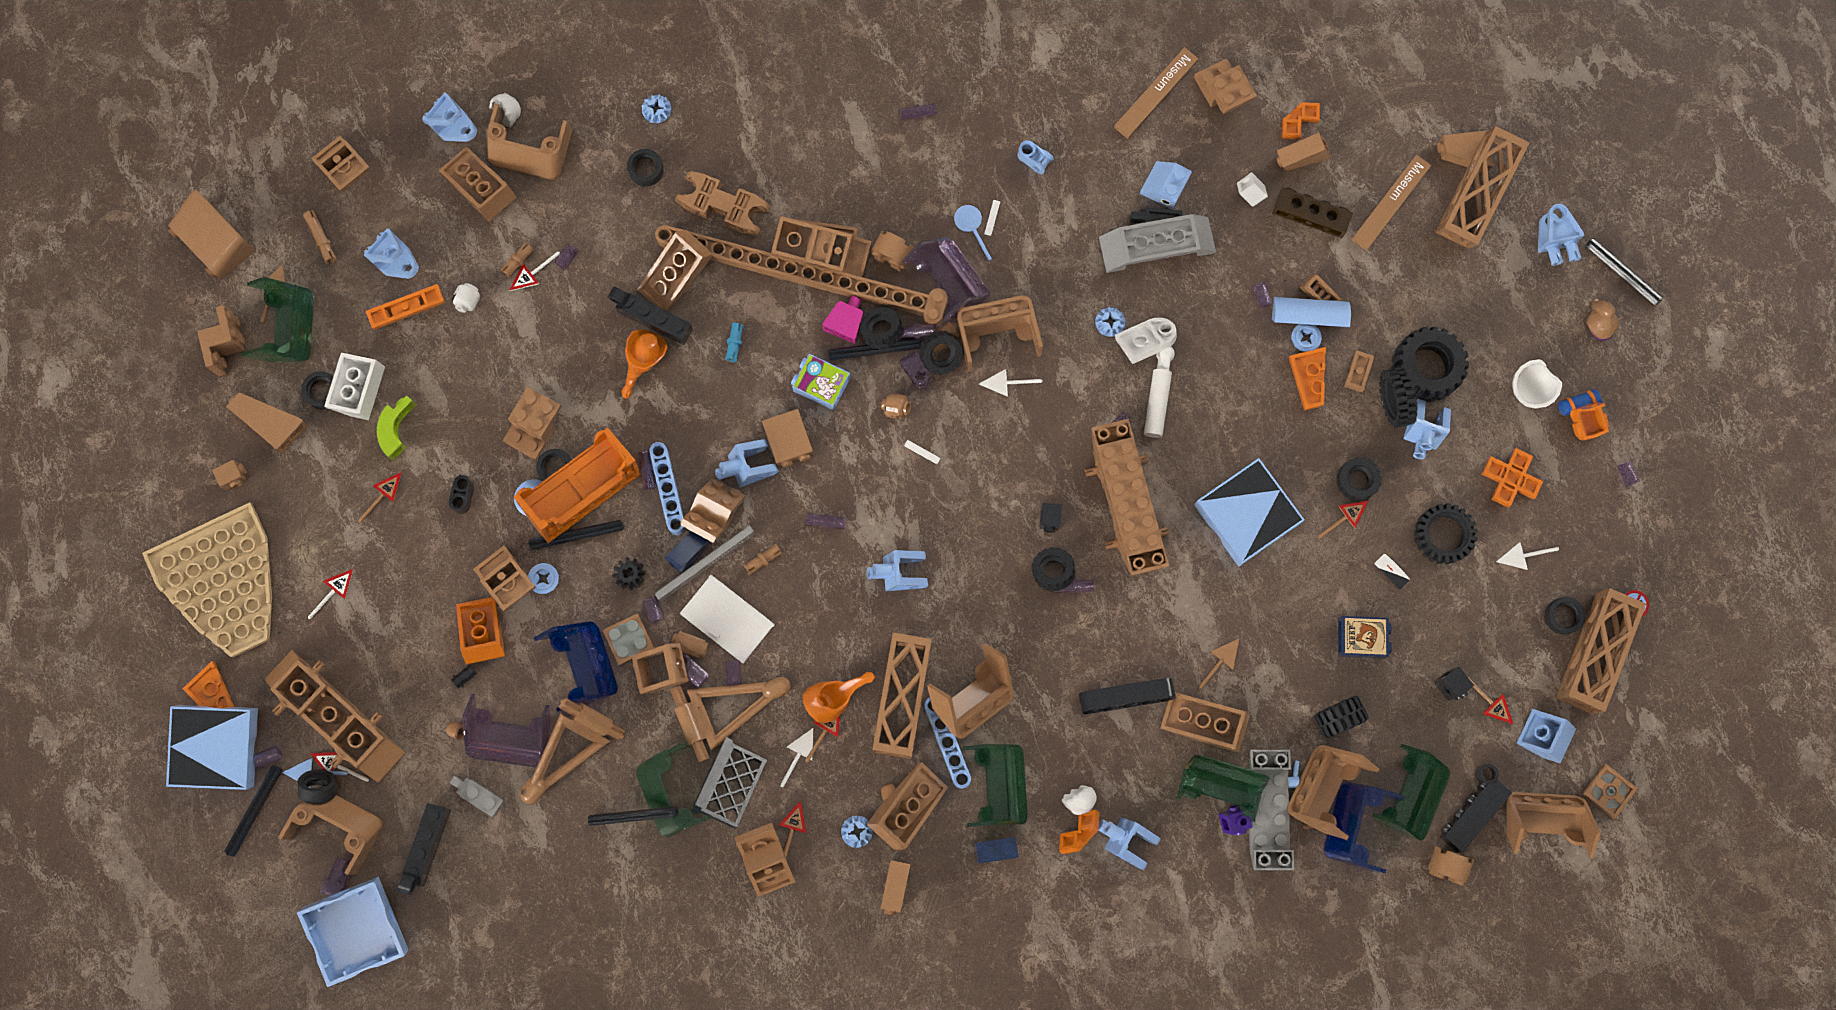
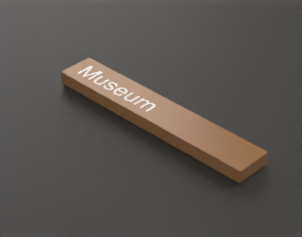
[1114,47,1199,139]
[1351,155,1431,251]

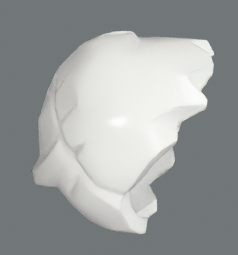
[489,93,521,127]
[1062,785,1097,815]

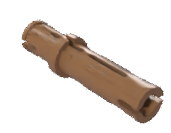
[303,210,337,264]

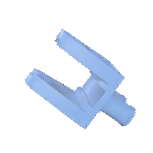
[422,92,477,142]
[1538,204,1584,266]
[364,228,419,279]
[1403,398,1451,459]
[715,439,779,488]
[867,550,928,591]
[1098,817,1161,870]

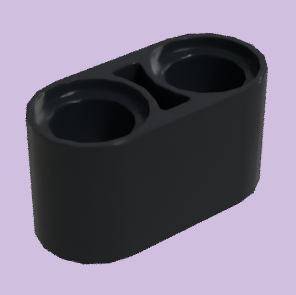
[449,475,474,514]

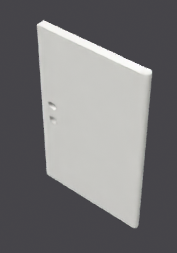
[680,575,775,663]

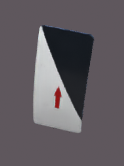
[1374,554,1410,589]

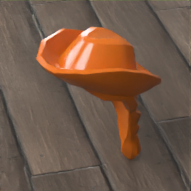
[621,329,668,399]
[802,672,875,723]

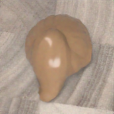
[1586,298,1618,340]

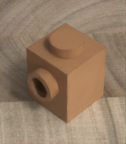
[212,460,247,491]

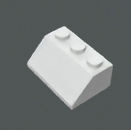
[324,353,385,420]

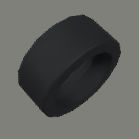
[627,149,664,187]
[302,371,333,409]
[536,449,572,481]
[1544,597,1585,635]
[298,769,337,804]

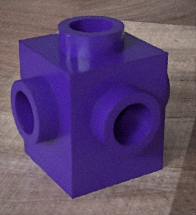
[1218,805,1253,835]

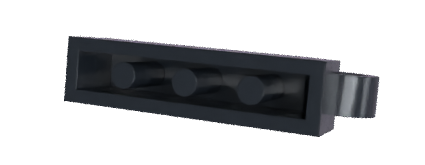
[607,287,693,345]
[1439,764,1512,853]
[398,803,451,895]

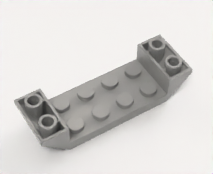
[1099,214,1216,273]
[1247,750,1294,870]

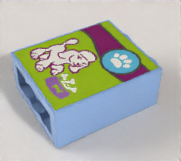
[791,354,851,411]

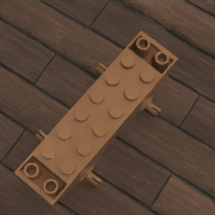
[1084,419,1169,576]
[265,650,406,783]

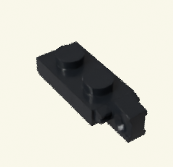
[1130,207,1183,224]

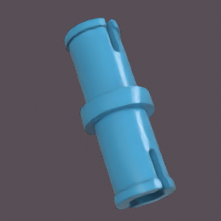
[725,323,744,362]

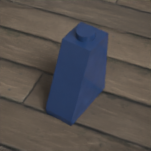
[665,531,712,574]

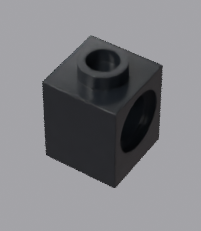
[1039,503,1062,533]

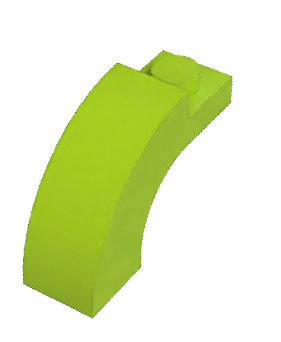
[377,395,416,461]

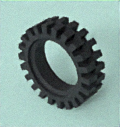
[1379,367,1417,428]
[1414,503,1478,565]

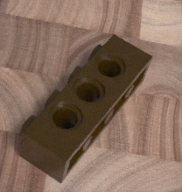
[1272,187,1353,238]

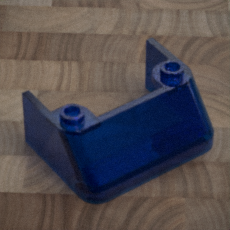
[533,621,618,712]
[1323,782,1405,873]

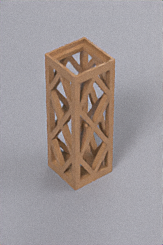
[1435,126,1529,249]
[1556,588,1646,714]
[872,633,932,759]

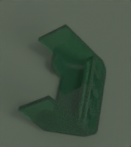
[242,277,314,362]
[636,742,712,837]
[963,744,1028,827]
[1372,744,1450,841]
[1177,755,1270,822]

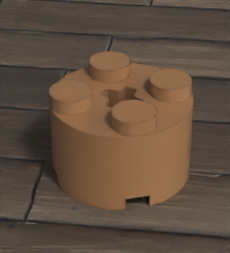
[871,230,915,272]
[1428,846,1474,886]

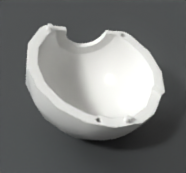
[1512,359,1562,408]

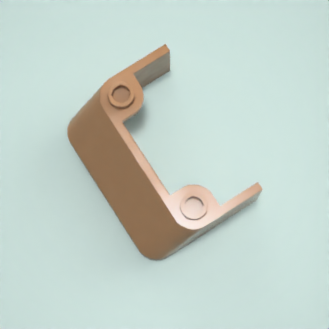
[487,104,573,180]
[957,295,1043,372]
[927,643,1014,739]
[1287,745,1379,840]
[1506,792,1601,859]
[278,795,383,875]

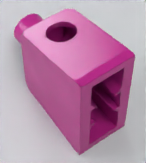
[822,296,864,344]

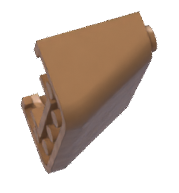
[168,189,255,280]

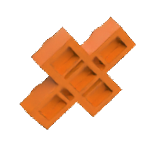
[1481,448,1543,508]

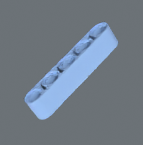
[650,442,686,535]
[924,697,971,789]

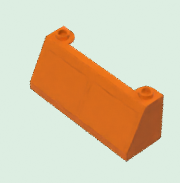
[514,427,641,544]

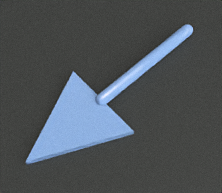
[282,758,348,788]

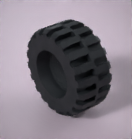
[1391,326,1469,402]

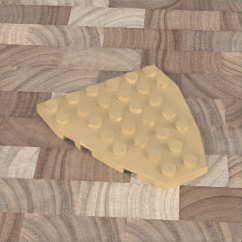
[142,502,272,658]

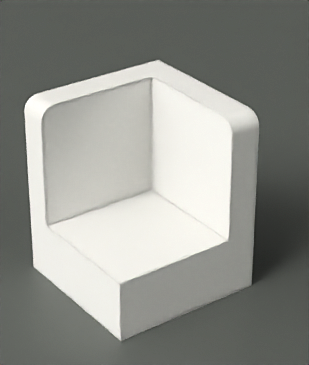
[1237,172,1268,206]

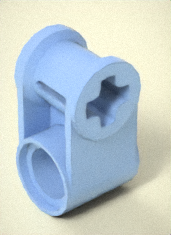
[1017,140,1054,174]

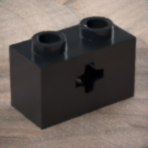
[1434,667,1474,701]

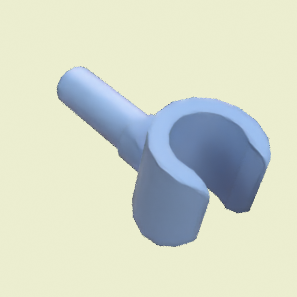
[1288,761,1300,788]

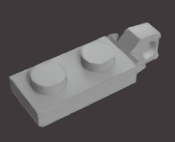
[450,776,504,817]

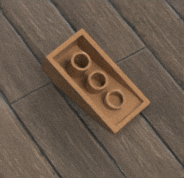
[439,146,517,221]
[637,230,713,312]
[1160,692,1250,753]
[867,762,948,850]

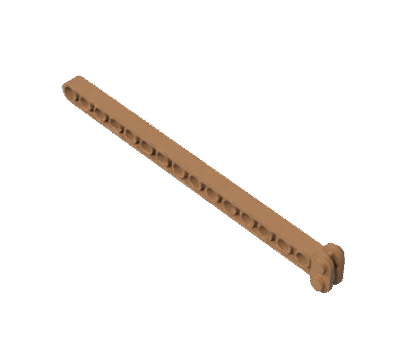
[655,225,947,328]

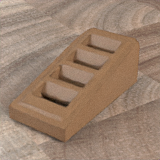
[1299,273,1342,301]

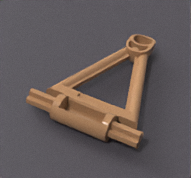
[670,677,791,763]
[520,698,625,805]

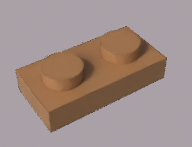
[1344,350,1374,392]

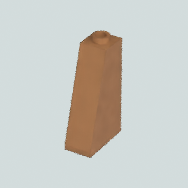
[226,392,308,454]

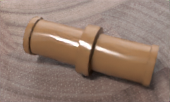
[500,243,534,278]
[743,544,782,575]

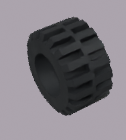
[1314,696,1369,738]

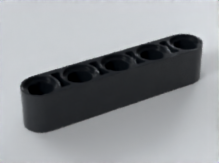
[1078,678,1176,714]

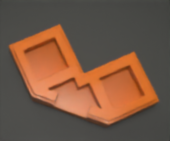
[1282,102,1320,139]
[1059,809,1099,854]

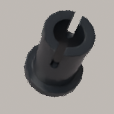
[451,665,477,689]

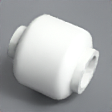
[452,283,480,313]

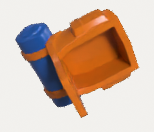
[1558,389,1609,440]

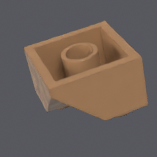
[771,216,815,263]

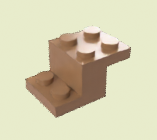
[1194,59,1257,114]
[311,135,371,193]
[806,225,872,277]
[197,305,245,376]
[503,387,562,461]
[680,478,746,543]
[473,545,536,612]
[734,823,795,897]

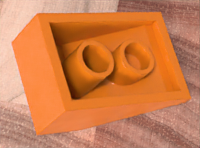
[456,597,505,664]

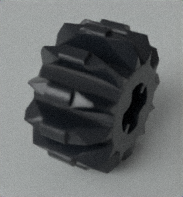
[612,557,646,591]

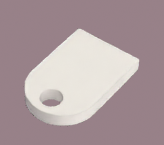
[1115,318,1177,364]

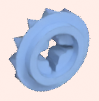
[642,94,671,123]
[1095,307,1126,337]
[1291,324,1322,352]
[528,563,559,594]
[841,816,873,848]

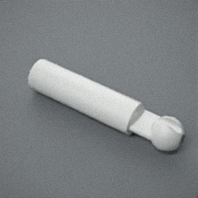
[1143,347,1175,438]

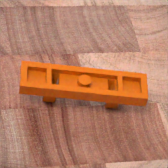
[366,284,445,330]

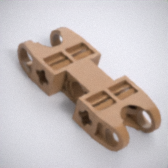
[675,171,771,235]

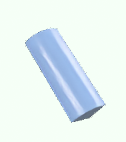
[1272,297,1351,327]

